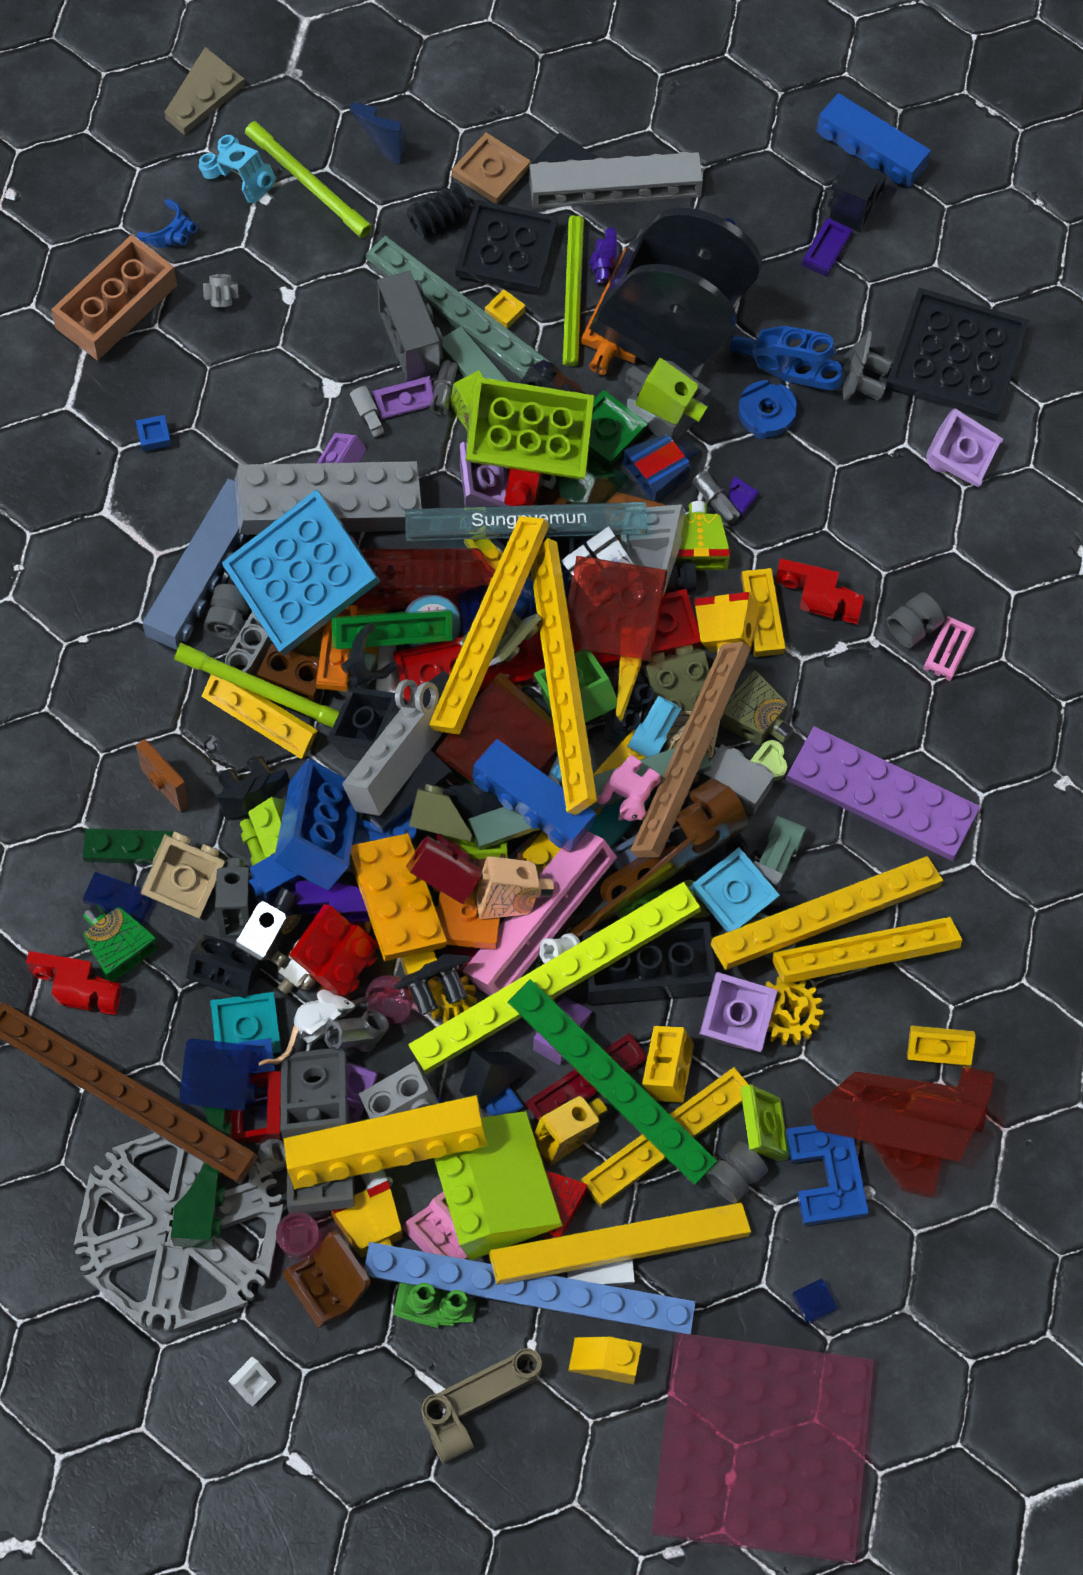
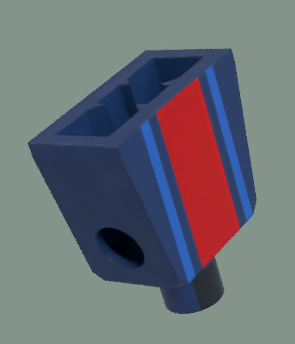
[623,434,698,503]

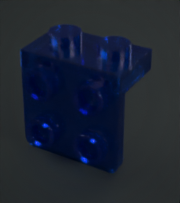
[180,1039,260,1111]

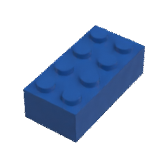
[274,758,357,890]

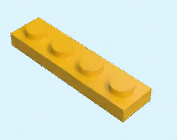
[201,674,318,759]

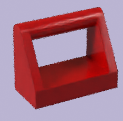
[230,1071,282,1143]

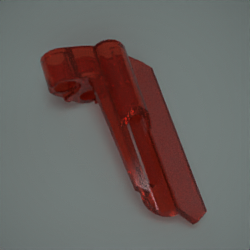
[811,1066,995,1162]

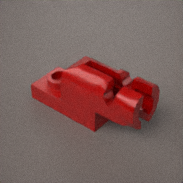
[775,558,864,625]
[26,951,122,1015]

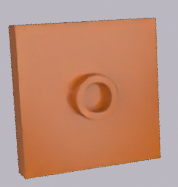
[437,890,501,950]

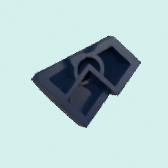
[350,102,405,164]

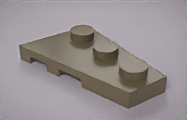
[164,47,245,135]

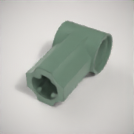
[759,815,807,875]

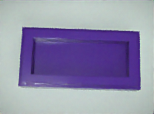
[801,218,853,277]

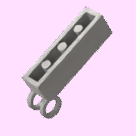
[342,679,443,816]

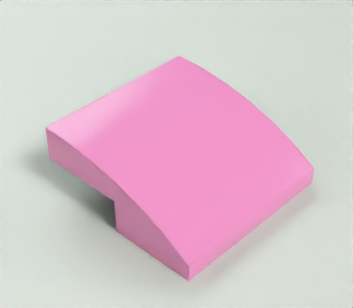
[402,1191,469,1260]

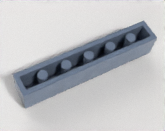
[143,479,249,650]

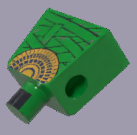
[83,905,158,982]

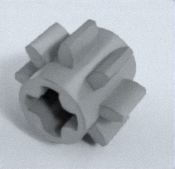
[203,274,239,307]

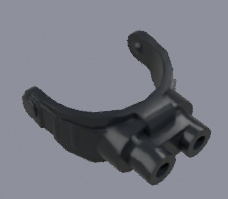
[340,623,398,688]

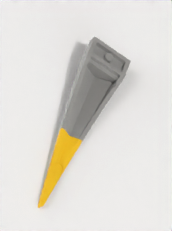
[616,504,686,722]

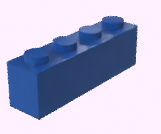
[816,93,931,189]
[472,739,596,852]

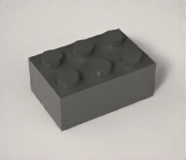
[377,270,443,382]

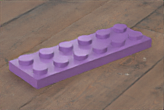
[786,726,980,861]

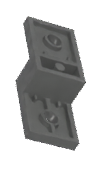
[280,1048,355,1215]

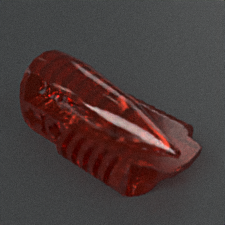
[351,548,495,612]

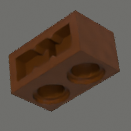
[257,644,323,703]

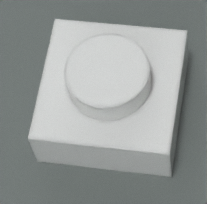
[228,1357,276,1406]

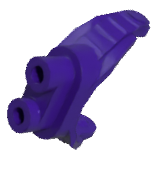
[589,227,617,285]

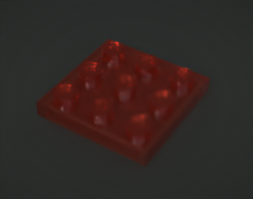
[567,556,668,662]
[435,681,557,785]

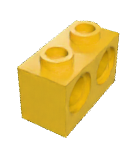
[642,1026,694,1102]

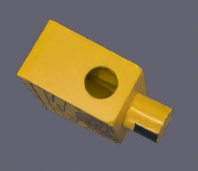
[534,1096,608,1167]

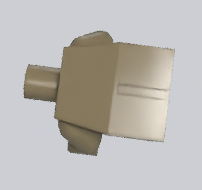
[271,940,316,995]

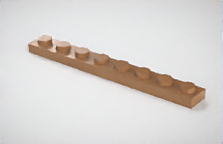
[630,642,751,858]

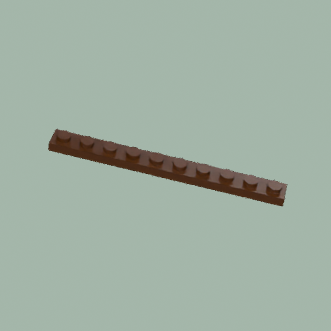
[0,1002,258,1184]

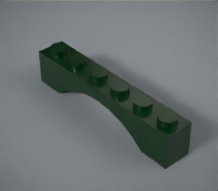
[171,1047,239,1249]

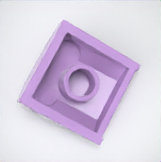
[926,408,1003,487]

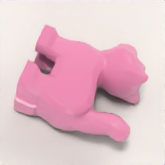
[597,755,661,822]

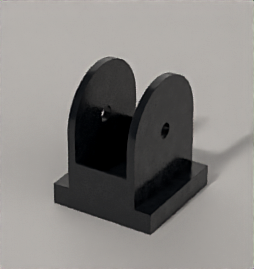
[589,208,762,379]

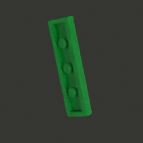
[332,609,452,649]

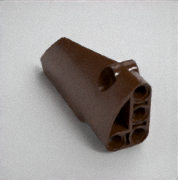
[566,778,748,937]

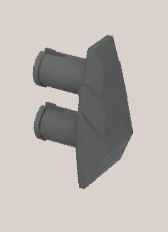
[843,331,892,401]

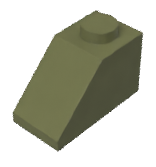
[409,784,472,841]

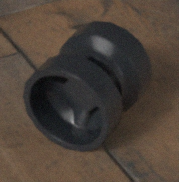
[665,562,696,593]

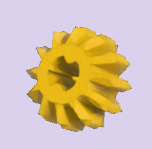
[428,975,477,1023]

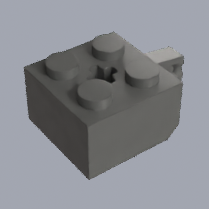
[625,361,711,442]

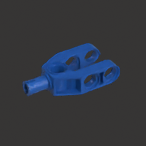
[730,326,845,390]

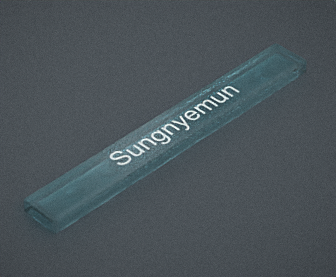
[405,502,648,541]

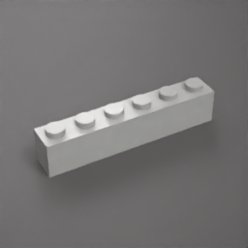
[529,152,703,209]

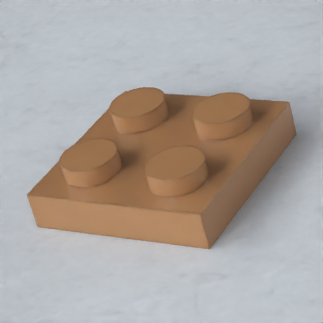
[452,132,531,204]

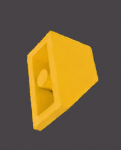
[568,1337,642,1385]

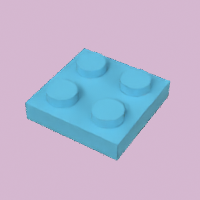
[690,847,780,932]

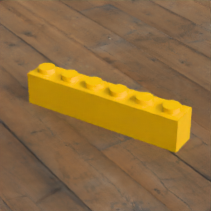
[284,1095,488,1189]

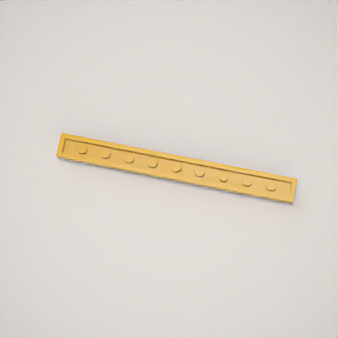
[531,538,597,815]

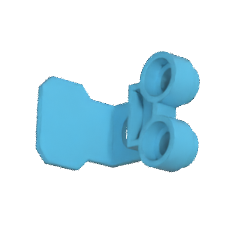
[199,135,276,203]

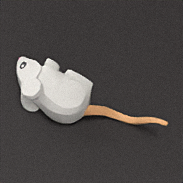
[258,989,355,1066]

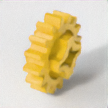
[765,977,823,1046]

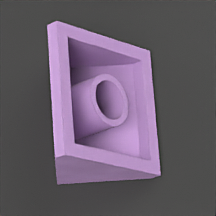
[460,442,509,516]
[699,972,778,1052]

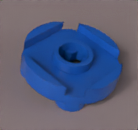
[738,380,797,439]

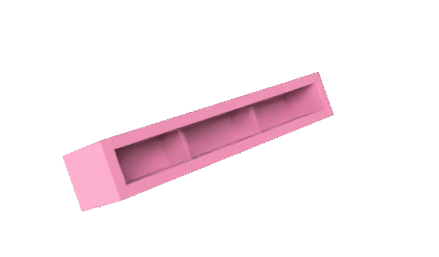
[463,832,617,996]

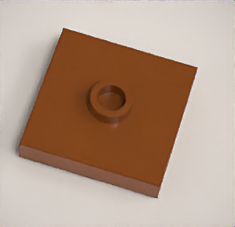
[136,739,189,813]

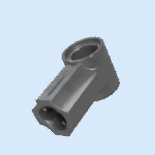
[324,1009,389,1052]

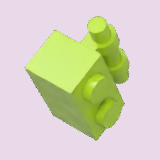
[240,797,286,866]

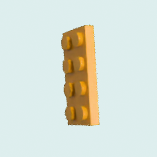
[349,833,447,961]

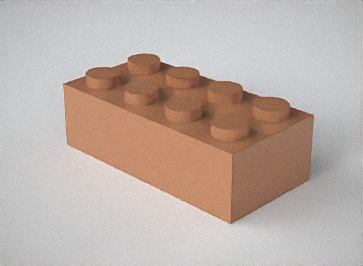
[51,235,177,361]

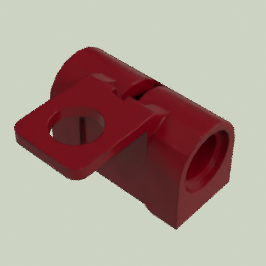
[406,834,482,905]

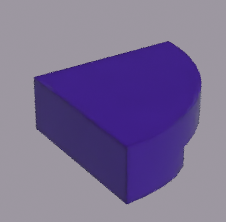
[729,476,759,518]

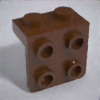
[282,1230,370,1329]

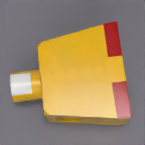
[695,592,759,654]
[331,1181,402,1257]

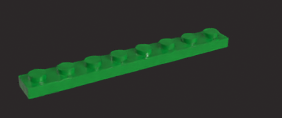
[507,979,717,1185]

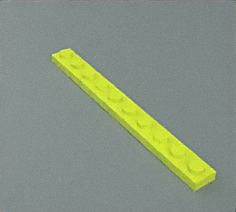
[408,882,701,1074]

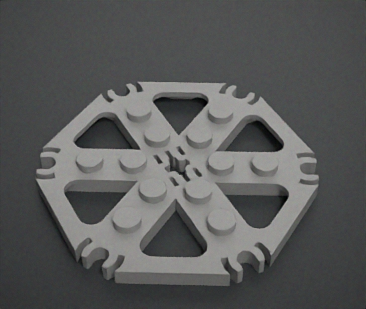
[74,1133,284,1332]

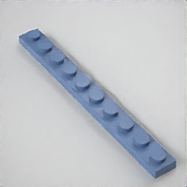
[364,1242,696,1335]

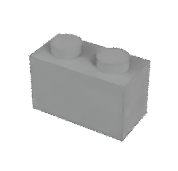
[700,744,775,816]

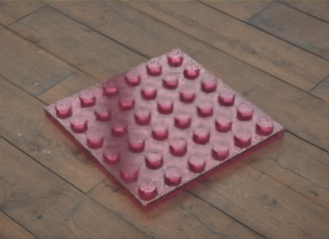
[651,1332,874,1564]

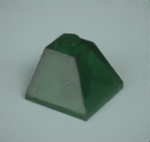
[555,452,629,507]

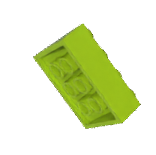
[465,376,594,480]
[434,1111,563,1261]

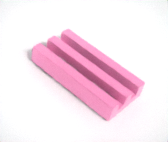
[923,616,975,681]

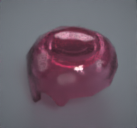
[365,975,413,1024]

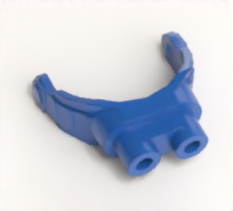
[137,199,198,248]

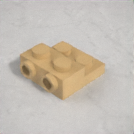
[140,831,225,918]

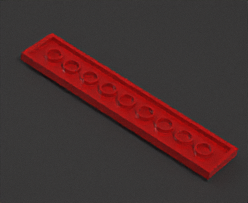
[393,589,702,707]

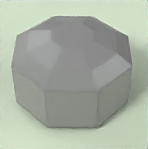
[258,1139,287,1172]

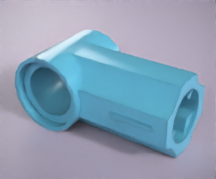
[627,696,682,758]

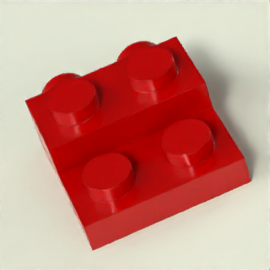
[289,904,379,996]

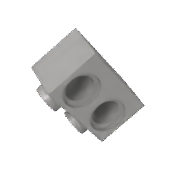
[359,1061,439,1119]

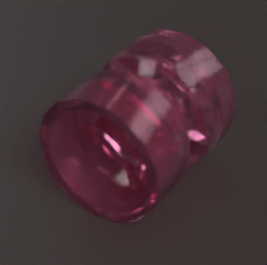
[276,1212,322,1262]

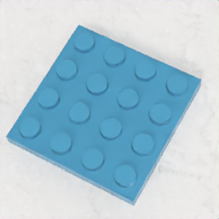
[222,489,380,656]

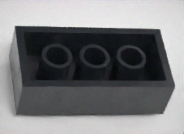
[582,922,716,1005]

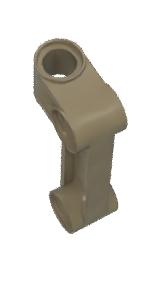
[421,1348,542,1464]

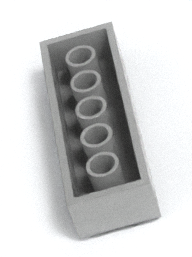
[235,461,423,535]

